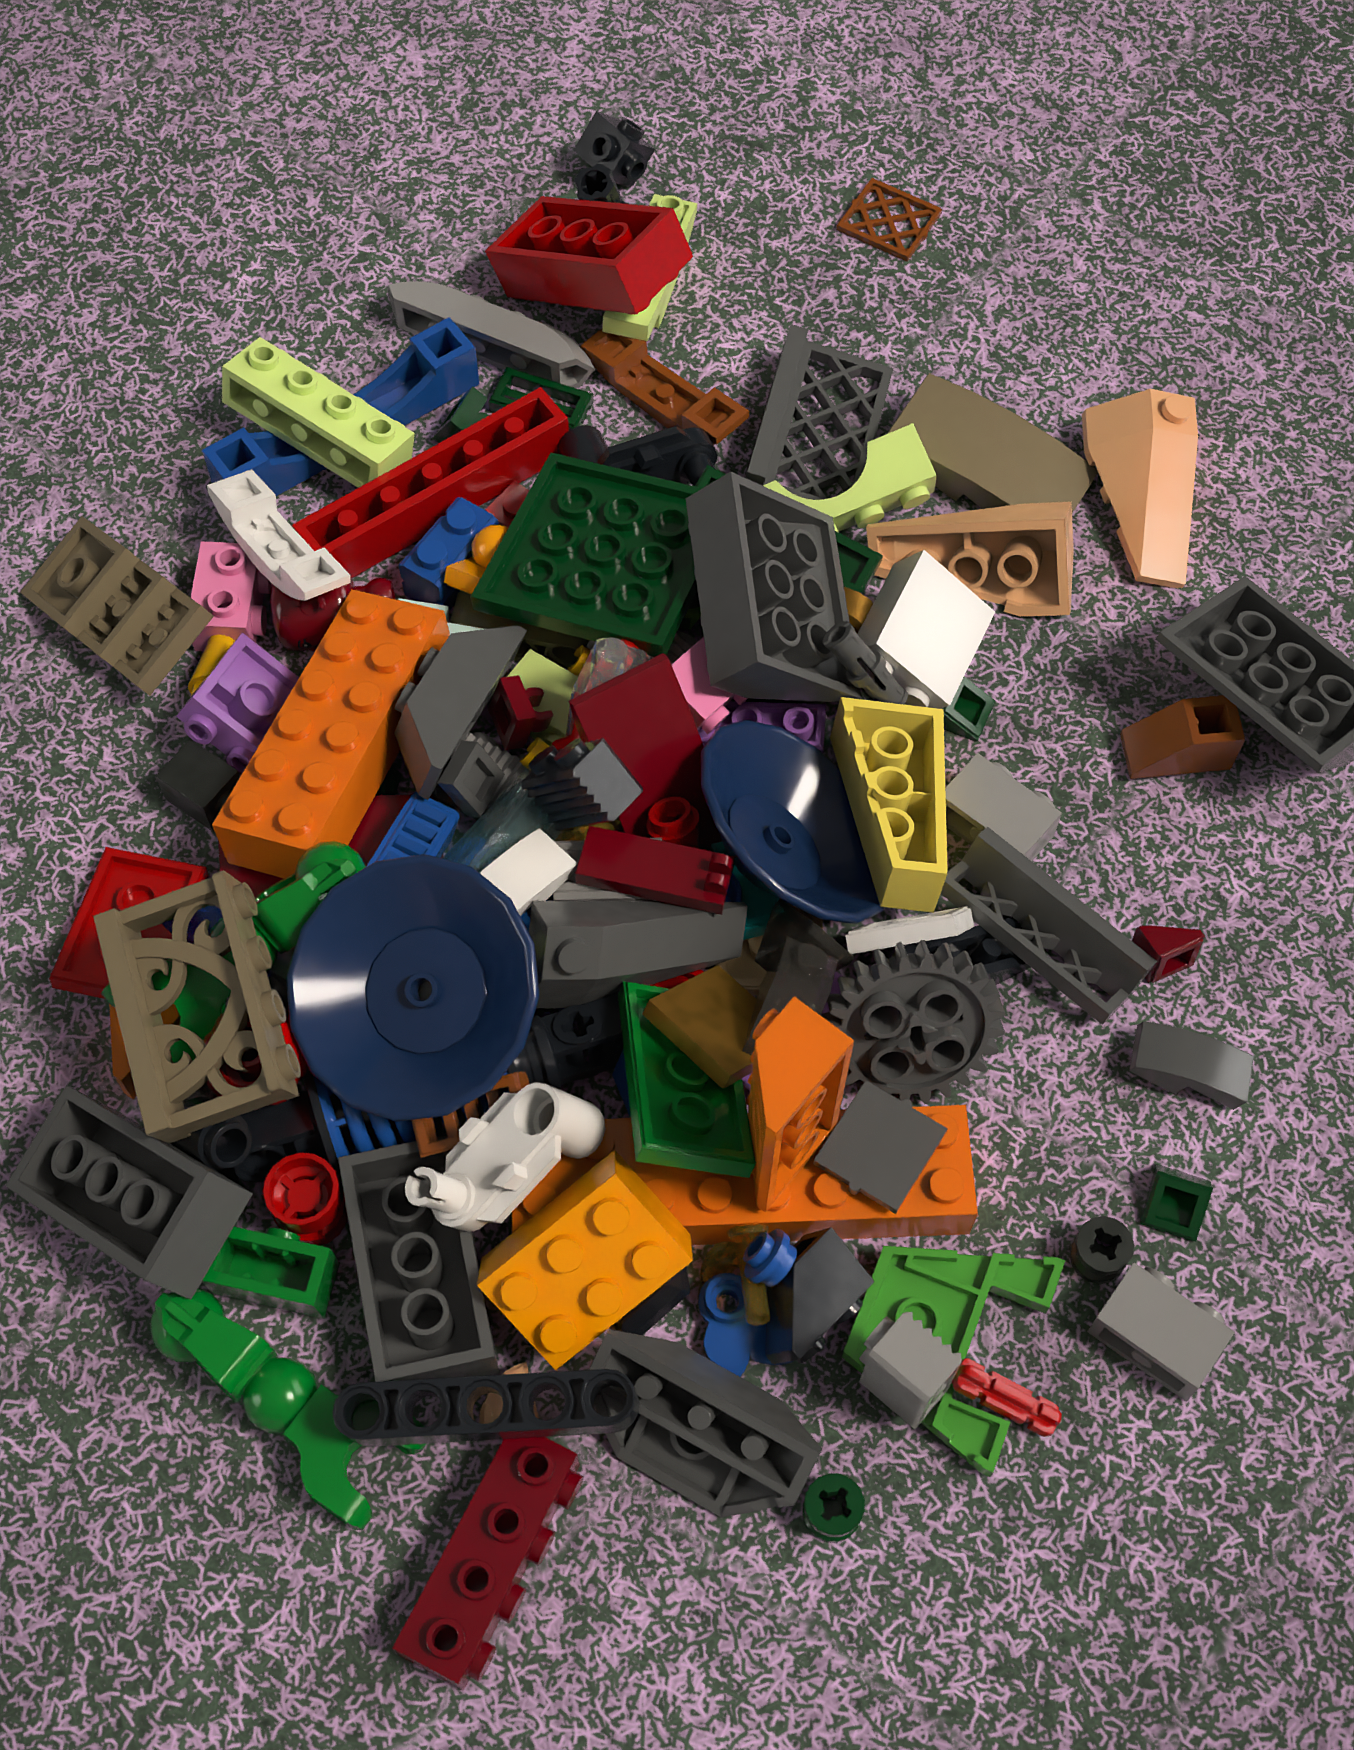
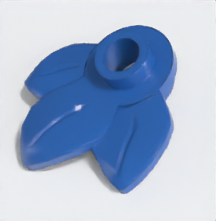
[698,1273,793,1377]

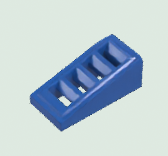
[366,792,460,867]

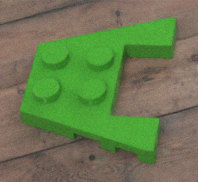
[842,1246,1065,1477]

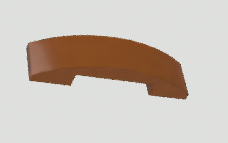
[581,328,749,445]

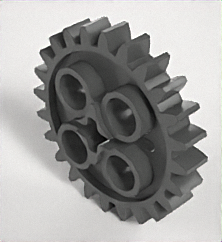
[821,940,1005,1104]

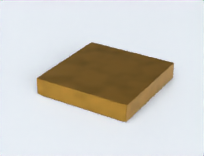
[642,965,769,1089]

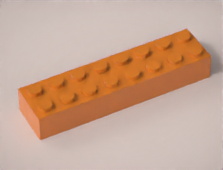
[512,1105,978,1245]

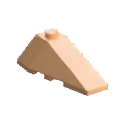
[1082,389,1198,588]
[866,502,1074,617]

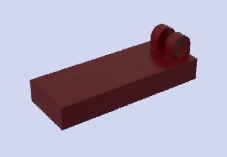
[576,826,735,915]

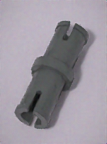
[823,621,908,704]

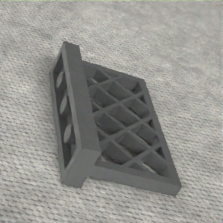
[744,324,894,500]

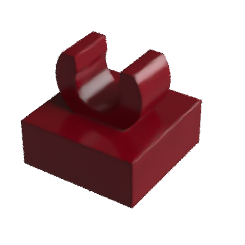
[488,675,553,751]

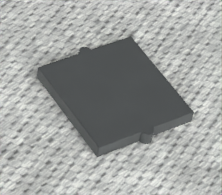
[813,1080,948,1214]

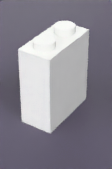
[857,550,995,709]

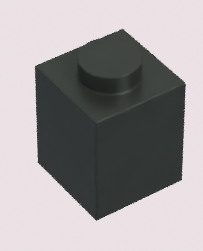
[156,739,240,832]

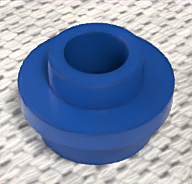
[743,1229,797,1287]

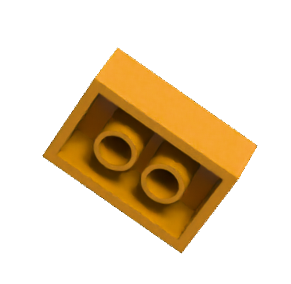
[477,1150,693,1371]

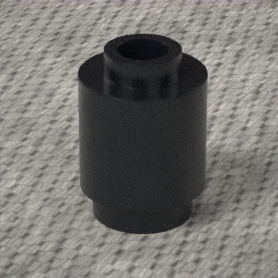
[174,1097,252,1169]

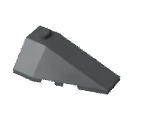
[529,901,748,1008]

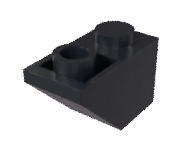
[765,1227,875,1364]

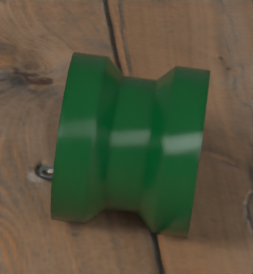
[802,1473,865,1543]

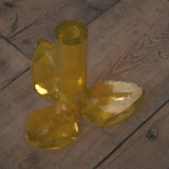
[700,1224,770,1326]

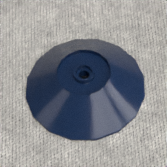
[700,720,885,924]
[286,854,539,1122]

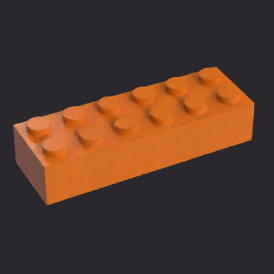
[212,590,450,878]

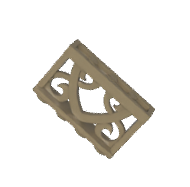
[93,870,301,1143]

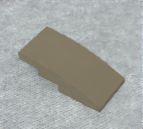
[886,373,1098,513]
[20,516,214,696]

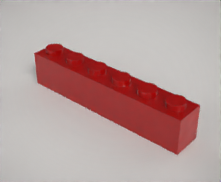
[292,387,569,578]

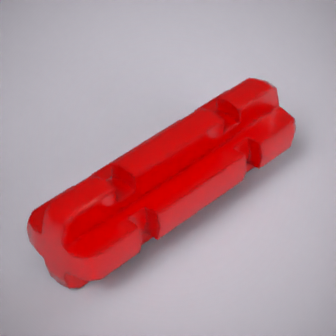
[952,1358,1062,1437]

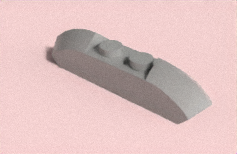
[386,281,595,388]

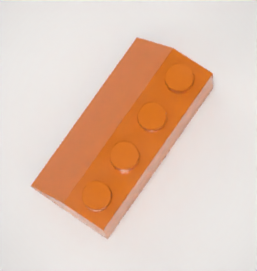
[746,996,854,1213]

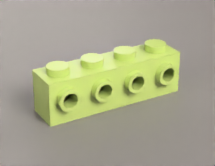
[222,337,415,488]

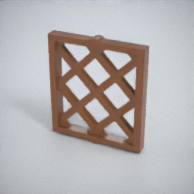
[836,178,943,262]

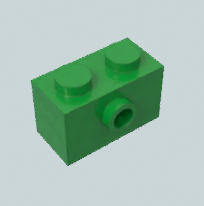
[202,1227,340,1319]

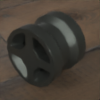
[1069,1216,1134,1284]

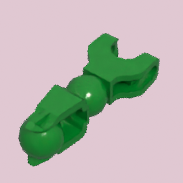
[101,841,366,1063]
[150,1288,427,1531]

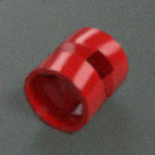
[263,1153,348,1246]

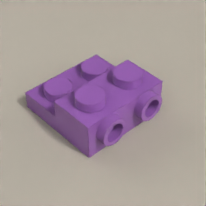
[176,633,299,776]

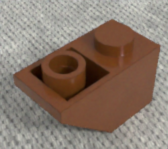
[1120,695,1245,779]

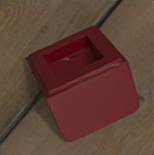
[1132,925,1205,983]

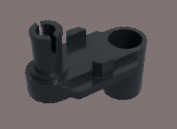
[557,425,718,486]

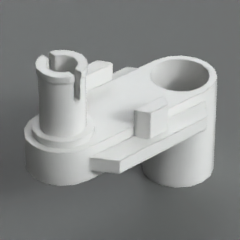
[405,1082,605,1232]

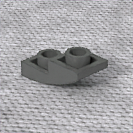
[1129,1021,1254,1110]

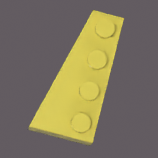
[830,697,948,913]

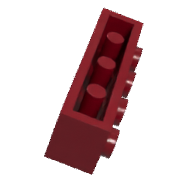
[392,1437,584,1691]

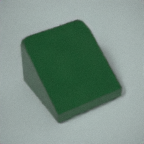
[941,676,996,742]
[1140,1164,1213,1242]

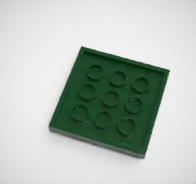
[470,453,703,657]

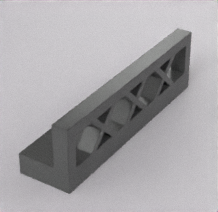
[941,827,1157,1025]

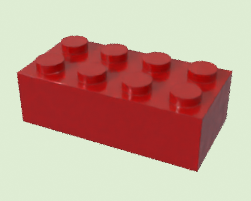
[485,196,693,315]

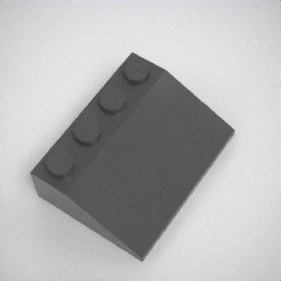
[686,472,862,702]
[1156,576,1354,773]

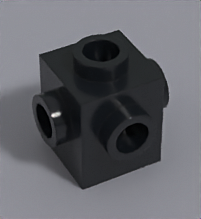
[573,111,656,187]

